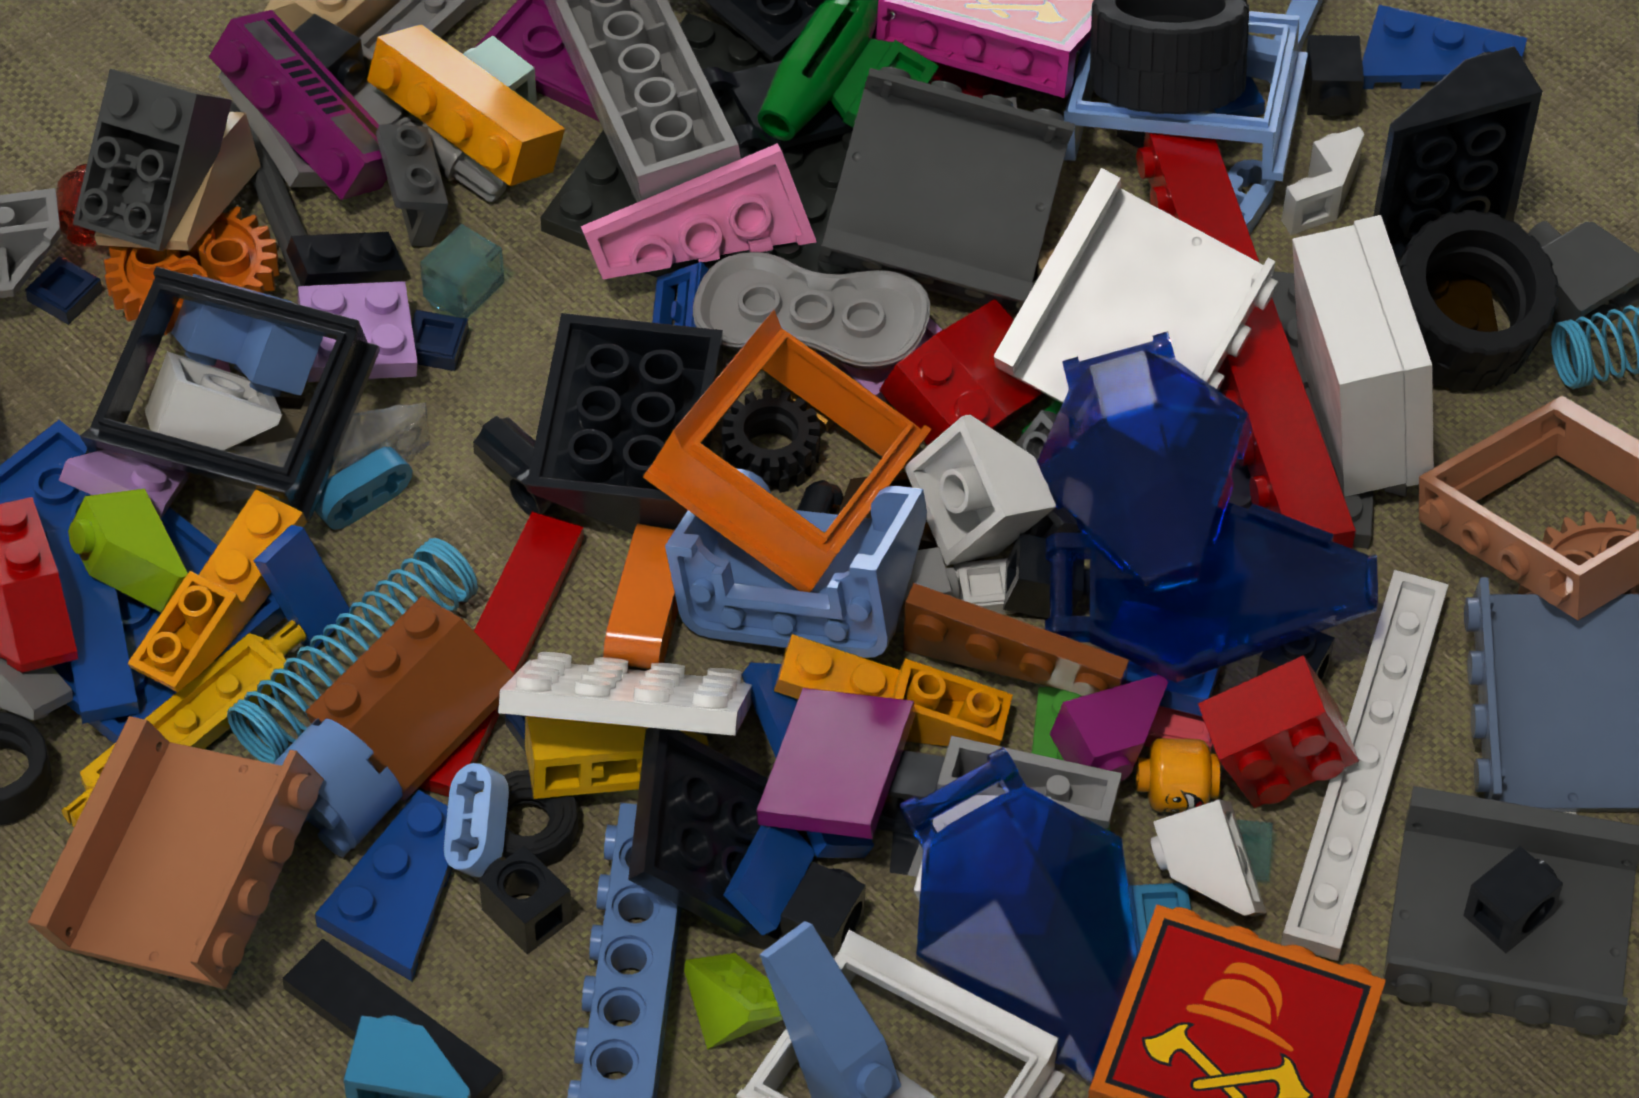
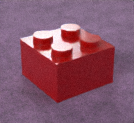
[1198,655,1359,808]

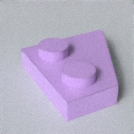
[59,449,190,519]

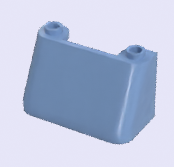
[665,468,927,658]

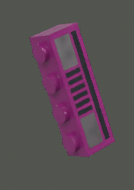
[209,10,388,200]

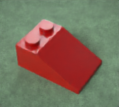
[879,299,1046,445]

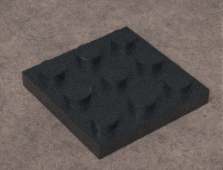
[628,727,780,949]

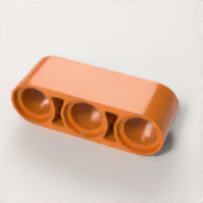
[603,524,678,670]

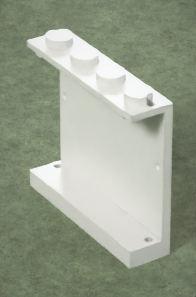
[993,168,1278,461]

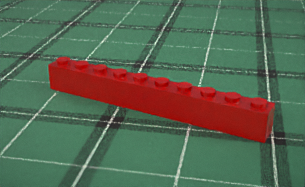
[1136,132,1356,574]

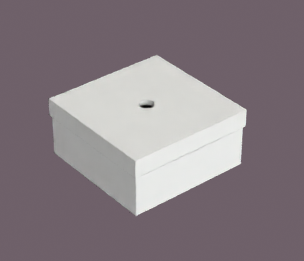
[1292,215,1434,497]

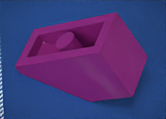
[1050,673,1168,781]

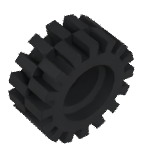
[722,389,820,493]

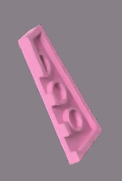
[580,144,817,280]

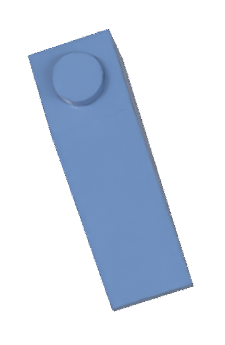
[759,921,901,1098]

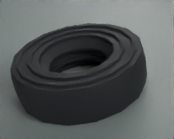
[502,770,579,866]

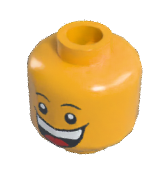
[1136,738,1220,812]

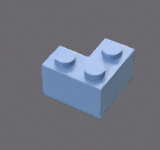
[172,274,323,397]

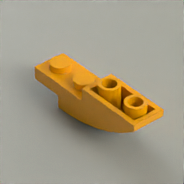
[128,489,307,692]
[774,634,1013,746]

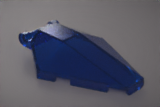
[1037,331,1253,592]
[1044,475,1378,683]
[899,747,1138,1085]

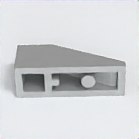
[936,736,1122,830]

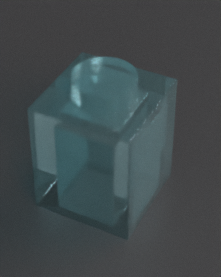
[420,224,504,319]

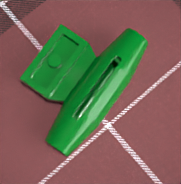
[757,0,939,141]

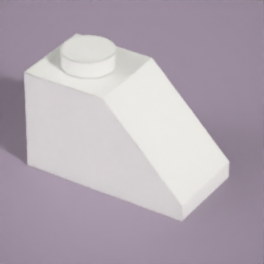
[1151,800,1266,917]

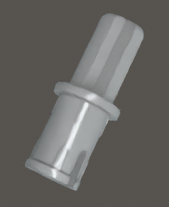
[422,123,507,202]

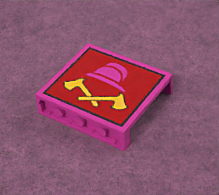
[875,0,1094,98]

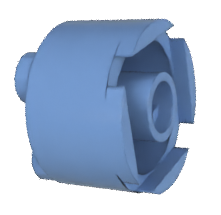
[273,718,403,857]

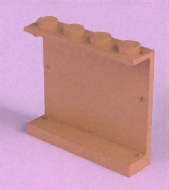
[28,716,324,990]

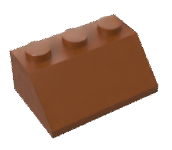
[305,596,515,801]

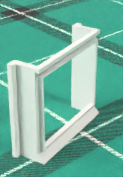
[736,930,1065,1098]

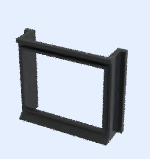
[80,267,380,523]

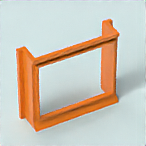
[643,310,931,592]

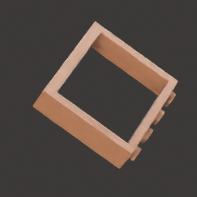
[1419,395,1639,620]

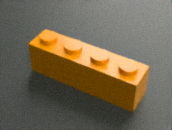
[367,24,565,186]

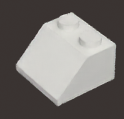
[145,351,282,450]
[904,415,1057,565]

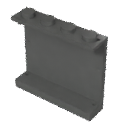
[818,67,1075,315]
[1382,786,1639,1036]

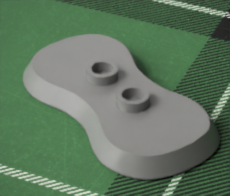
[693,252,930,370]

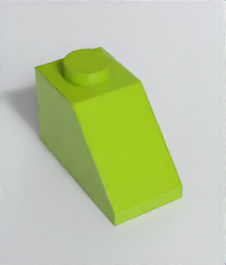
[68,488,188,612]

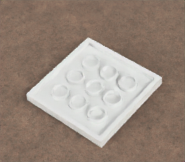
[498,652,752,735]

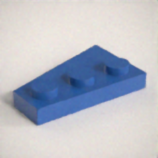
[1362,5,1527,90]
[315,790,453,982]

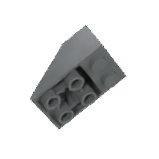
[73,69,232,251]

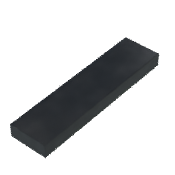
[282,938,503,1098]

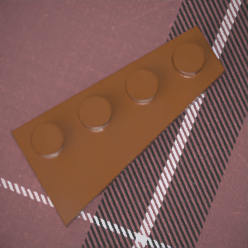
[903,583,1129,696]

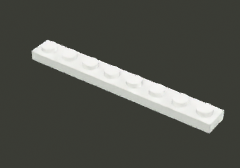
[1281,570,1449,961]

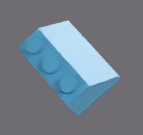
[344,1015,471,1098]

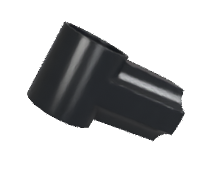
[473,416,557,516]

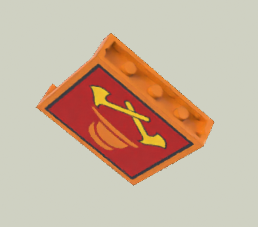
[1088,904,1386,1098]

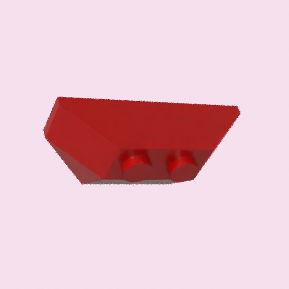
[0,497,78,673]

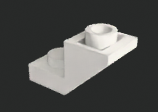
[1281,127,1364,235]

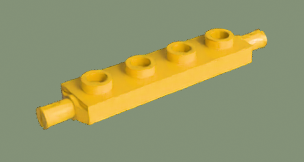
[61,620,307,827]

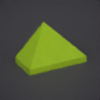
[684,953,783,1050]

